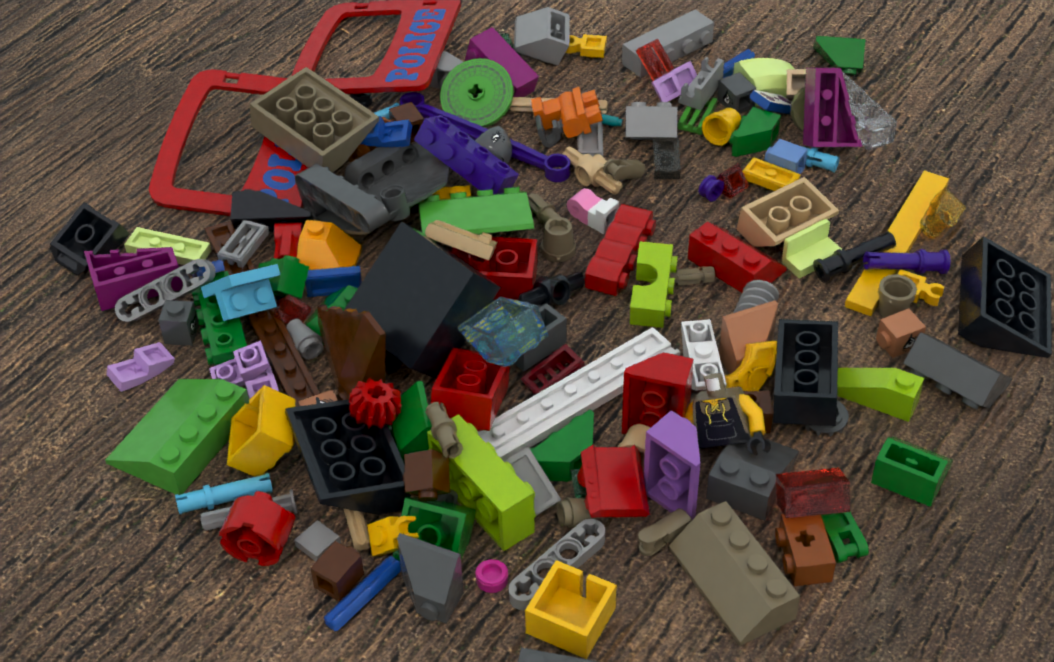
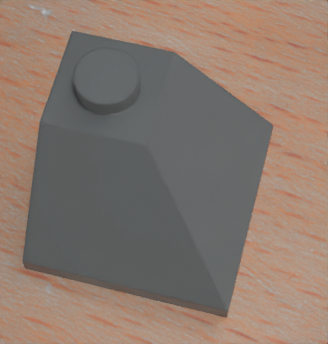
[397,533,464,624]

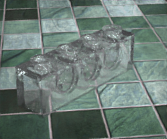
[842,71,897,151]

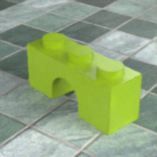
[630,241,678,328]

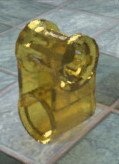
[920,188,966,238]

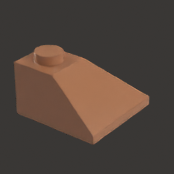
[719,300,778,374]

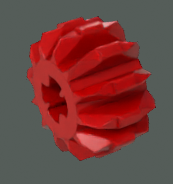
[349,378,402,429]

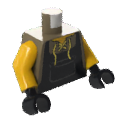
[685,373,771,456]

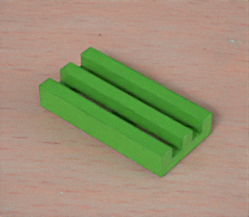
[678,98,718,135]

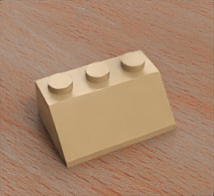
[737,177,839,247]

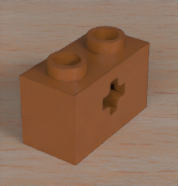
[775,510,836,587]

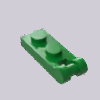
[802,479,869,563]

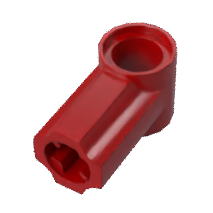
[274,222,304,259]

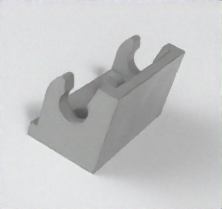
[678,57,724,110]

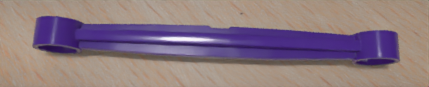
[400,92,570,182]

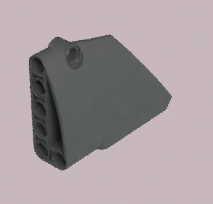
[295,143,450,235]

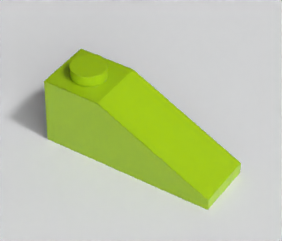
[837,368,924,422]

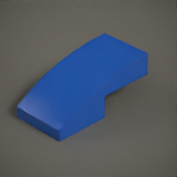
[360,116,412,147]

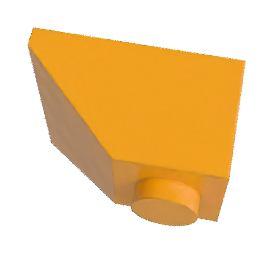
[297,220,362,270]

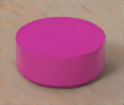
[475,559,509,593]

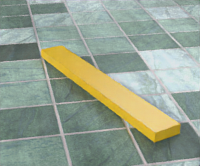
[845,170,949,316]

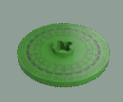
[440,58,514,128]

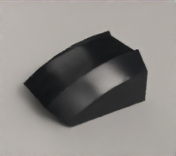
[49,202,130,275]

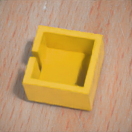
[227,385,296,477]
[525,560,617,659]

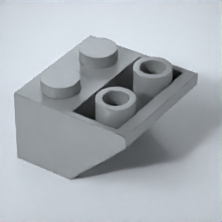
[514,7,570,66]
[625,102,678,140]

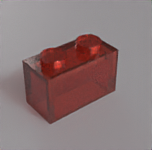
[776,467,850,518]

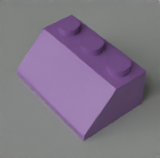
[644,410,701,520]

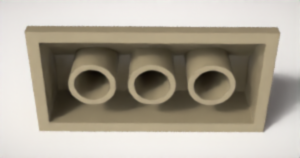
[669,501,800,646]

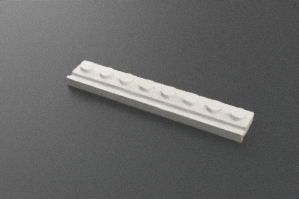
[477,327,680,461]

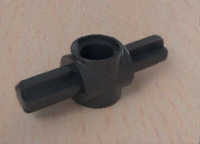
[517,271,585,310]

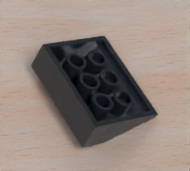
[958,236,1052,358]
[285,399,411,515]

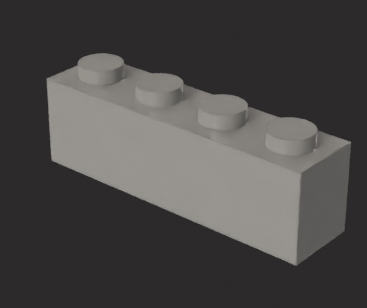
[622,9,714,78]

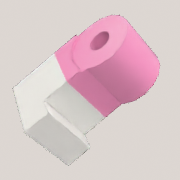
[566,188,619,234]

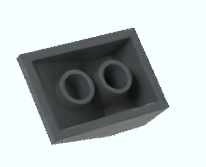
[706,438,799,521]

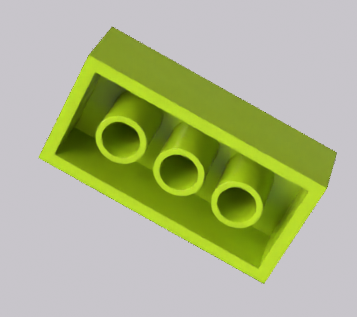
[427,414,536,551]

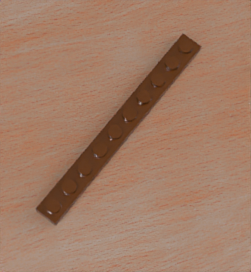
[204,221,320,407]

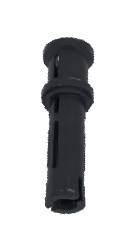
[813,231,896,283]

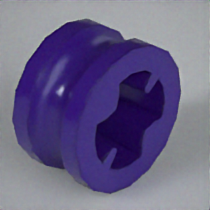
[698,175,724,202]

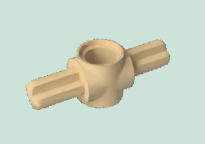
[562,146,623,195]

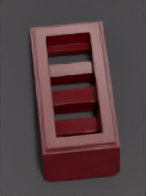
[520,344,585,395]

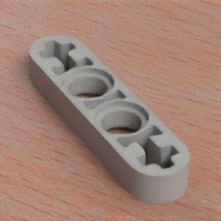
[115,259,216,322]
[508,519,605,610]

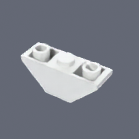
[681,319,726,391]

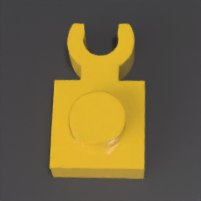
[565,34,607,58]
[898,269,945,306]
[367,516,419,556]

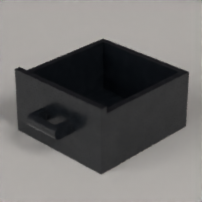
[342,221,501,379]

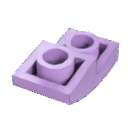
[209,340,270,387]

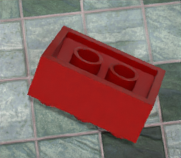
[688,221,787,293]
[622,352,694,435]

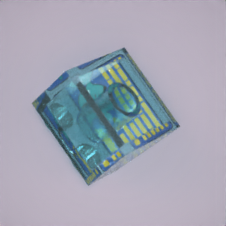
[458,297,549,367]

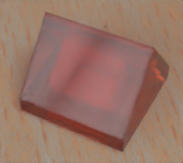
[717,163,749,198]
[274,295,312,324]

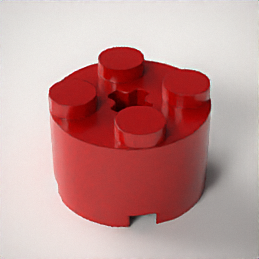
[219,491,296,566]

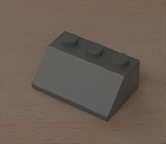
[903,332,1013,409]

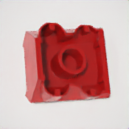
[577,444,650,518]

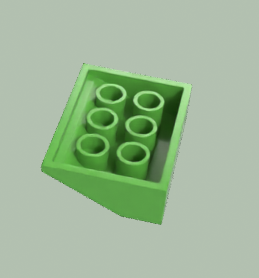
[418,187,534,234]
[105,379,249,495]

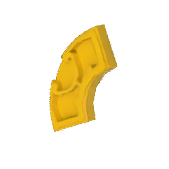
[725,340,777,391]

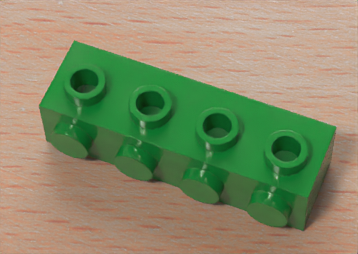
[192,271,247,366]

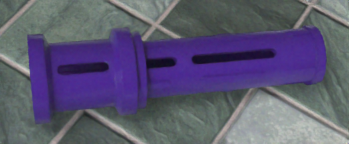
[863,249,951,274]

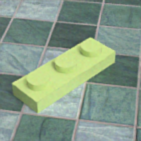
[124,227,212,265]

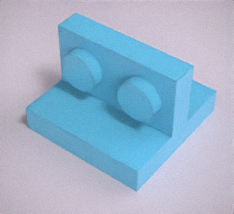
[201,264,281,321]

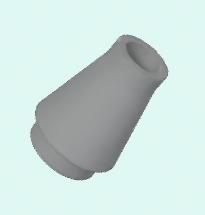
[286,319,323,359]

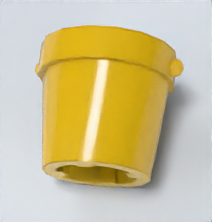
[702,108,741,145]

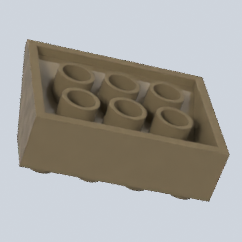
[249,67,379,173]

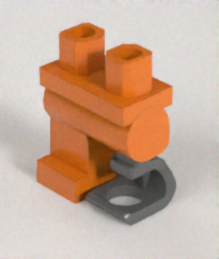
[531,87,603,148]

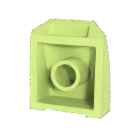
[733,58,794,107]

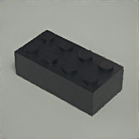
[773,319,838,426]

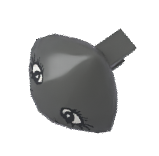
[475,126,512,164]

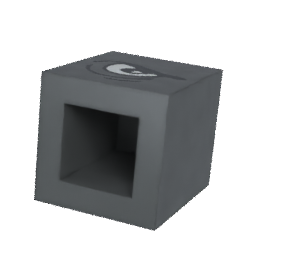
[717,72,757,113]
[158,300,199,346]

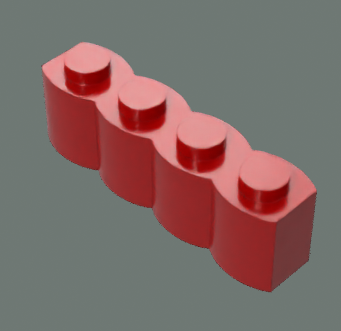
[585,204,656,296]

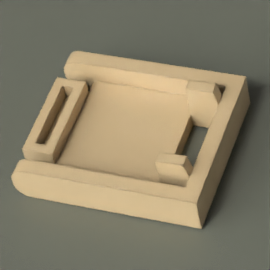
[425,220,498,261]

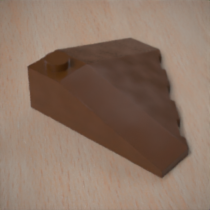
[317,304,386,401]

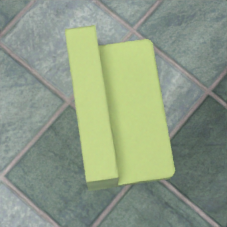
[781,219,842,279]

